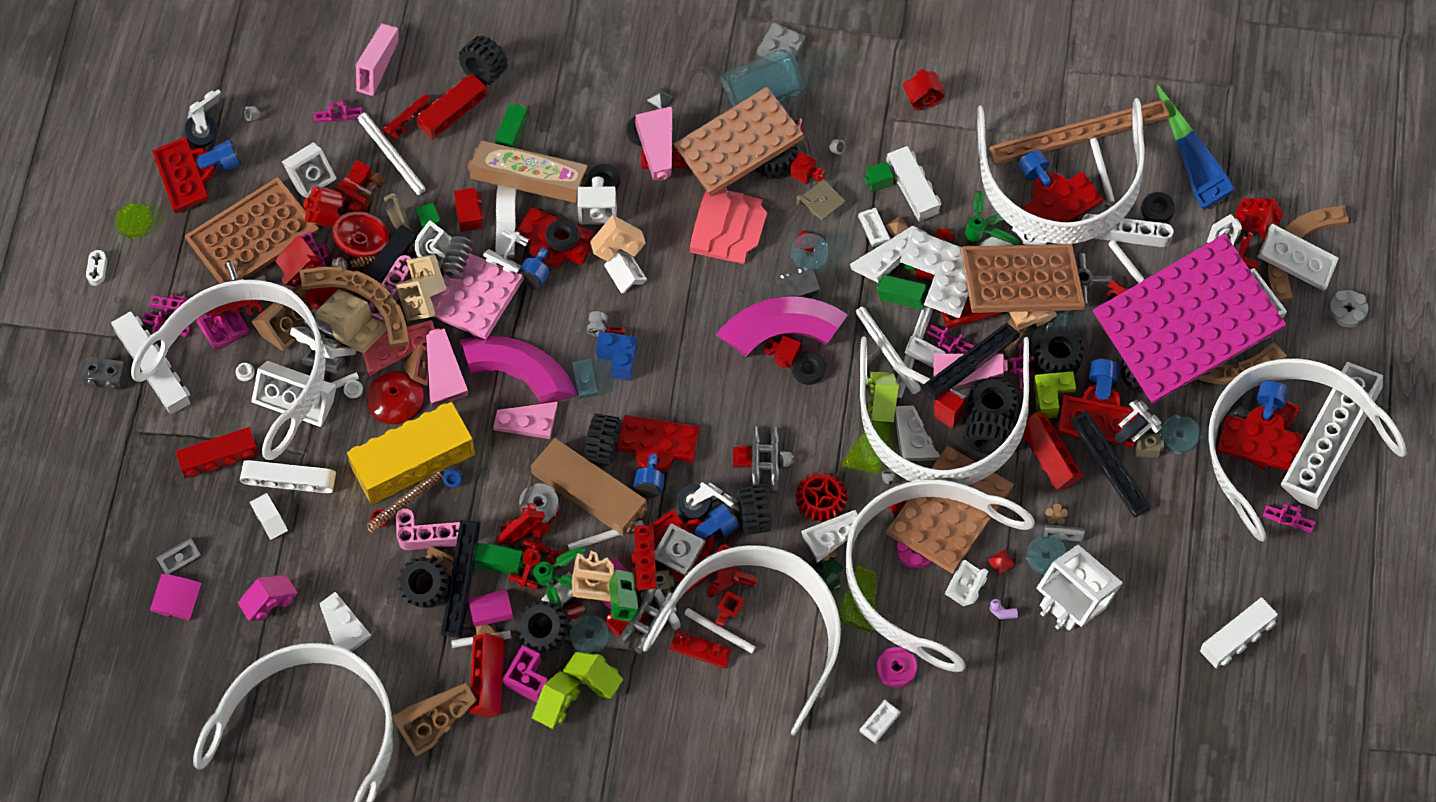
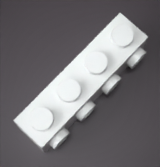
[887,146,941,222]
[1200,597,1278,668]

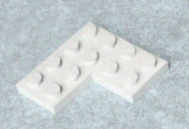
[900,229,968,318]

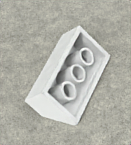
[252,361,337,427]

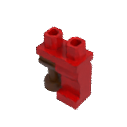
[336,160,386,212]

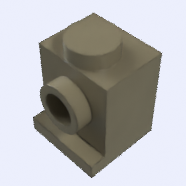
[1135,432,1164,458]
[647,570,674,595]

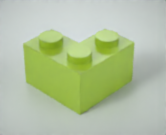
[866,371,899,422]
[1033,371,1076,418]
[563,652,623,699]
[532,671,581,729]

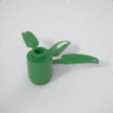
[965,191,1019,245]
[533,547,586,609]

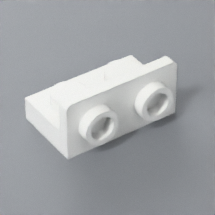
[1207,214,1242,246]

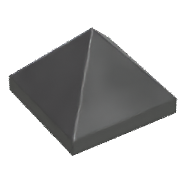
[647,88,673,109]

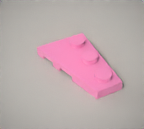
[493,402,558,439]

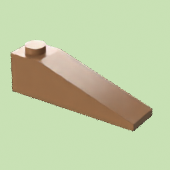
[251,284,313,351]
[393,683,476,756]

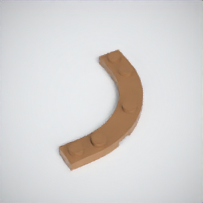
[1267,205,1349,302]
[300,267,409,348]
[1197,343,1287,384]

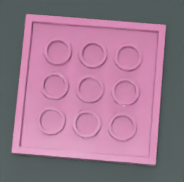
[430,253,524,340]

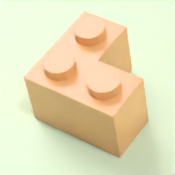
[590,215,646,262]

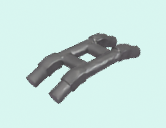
[752,426,779,491]
[617,585,674,654]

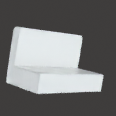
[605,251,647,293]

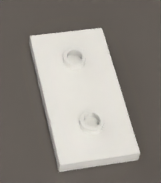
[1257,224,1339,291]

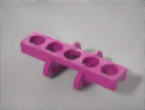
[314,99,362,123]
[300,231,332,267]
[149,293,187,315]
[141,311,191,338]
[926,325,974,354]
[1009,345,1034,392]
[1262,501,1315,533]

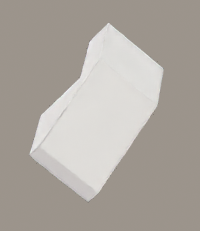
[250,493,288,540]

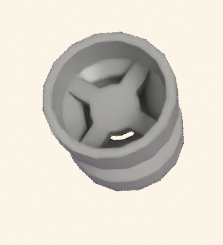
[587,311,608,337]

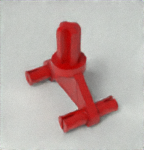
[509,538,553,590]
[706,544,757,598]

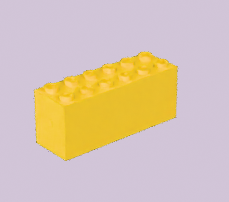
[347,402,476,506]

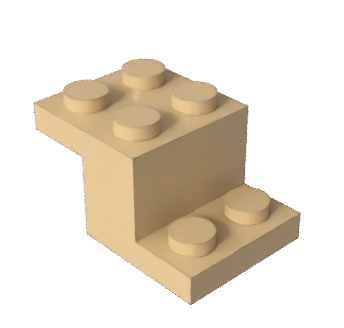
[395,254,446,321]
[315,289,387,354]

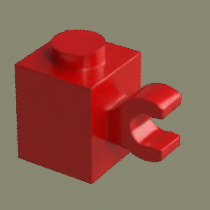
[791,152,825,184]
[764,336,801,369]
[714,590,745,627]

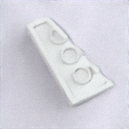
[850,226,927,283]

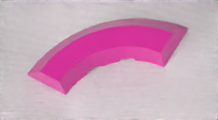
[716,296,847,357]
[460,336,578,404]

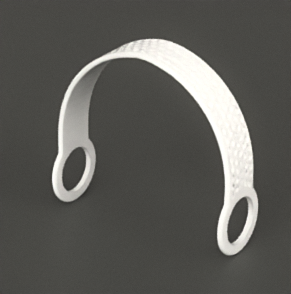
[977,98,1145,244]
[131,280,325,460]
[860,337,1029,486]
[1209,359,1407,542]
[846,480,1035,672]
[643,546,840,735]
[194,643,394,802]

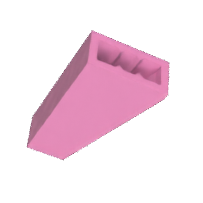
[356,23,398,96]
[635,107,672,181]
[426,329,468,408]
[934,354,1008,391]

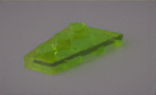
[841,420,894,475]
[838,565,876,633]

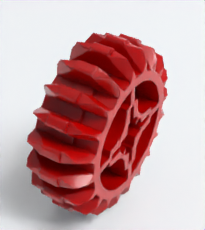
[795,470,848,523]

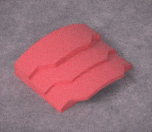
[690,187,767,264]

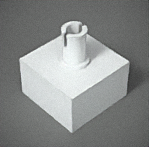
[282,143,337,198]
[578,177,617,225]

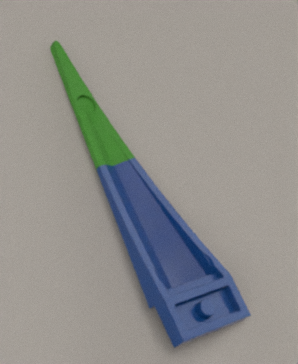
[1157,85,1236,210]

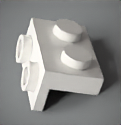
[945,560,988,606]

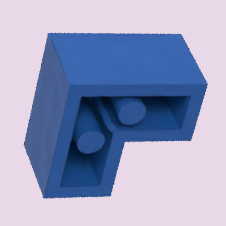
[596,331,638,381]

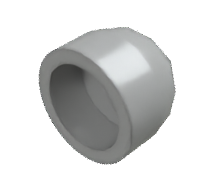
[245,106,260,121]
[829,139,845,154]
[779,451,794,468]
[882,469,898,484]

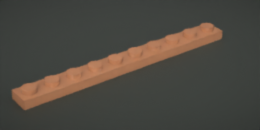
[989,100,1169,165]

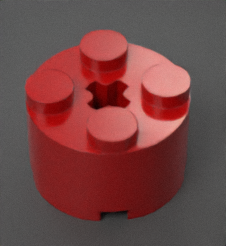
[902,69,946,111]
[303,186,342,227]

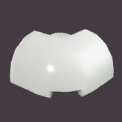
[415,220,452,271]

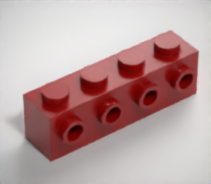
[417,73,487,140]
[1022,413,1083,490]
[175,427,259,478]
[469,633,504,719]

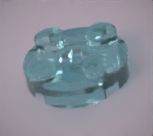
[791,233,828,270]
[1160,415,1200,454]
[1026,536,1066,576]
[570,615,609,655]

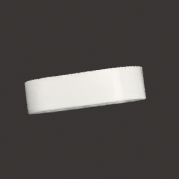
[86,250,107,286]

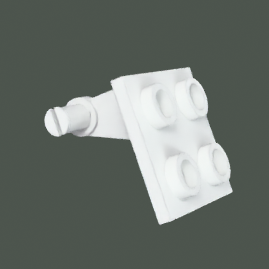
[483,228,529,273]

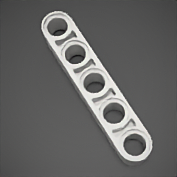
[1082,214,1173,247]
[240,460,336,493]

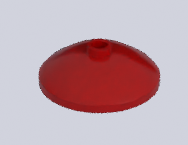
[333,212,389,257]
[366,371,424,425]

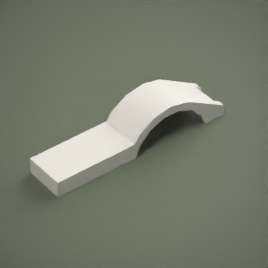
[496,185,517,259]

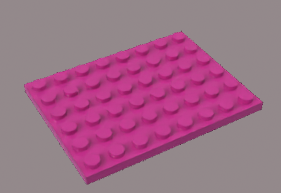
[1093,234,1286,404]

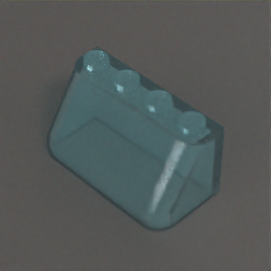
[719,49,805,107]

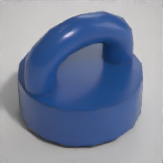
[443,467,462,487]

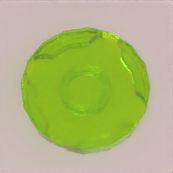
[115,203,153,239]

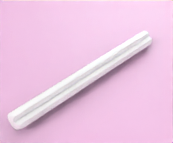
[358,113,426,195]
[897,305,933,398]
[856,306,921,394]

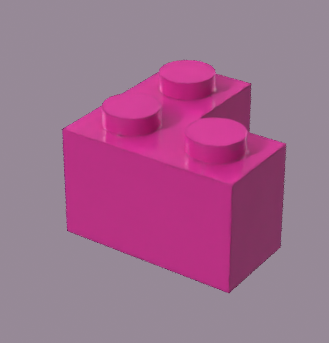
[238,575,298,621]
[503,645,548,703]

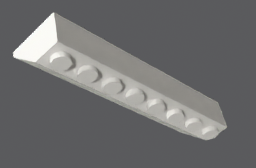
[1281,362,1383,509]

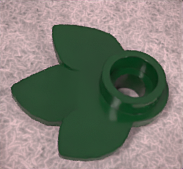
[809,559,843,590]

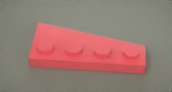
[362,320,435,376]

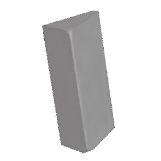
[1044,524,1085,542]
[156,538,201,575]

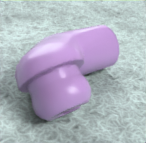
[990,599,1018,619]

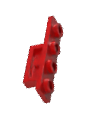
[632,525,657,590]

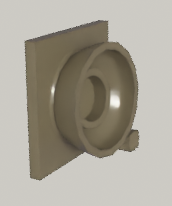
[796,179,846,221]
[383,193,414,234]

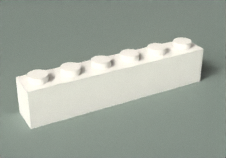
[111,311,191,415]

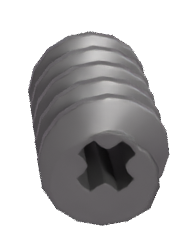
[441,236,474,279]

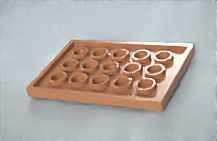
[674,87,805,196]
[184,177,320,284]
[961,244,1085,313]
[886,446,1014,574]

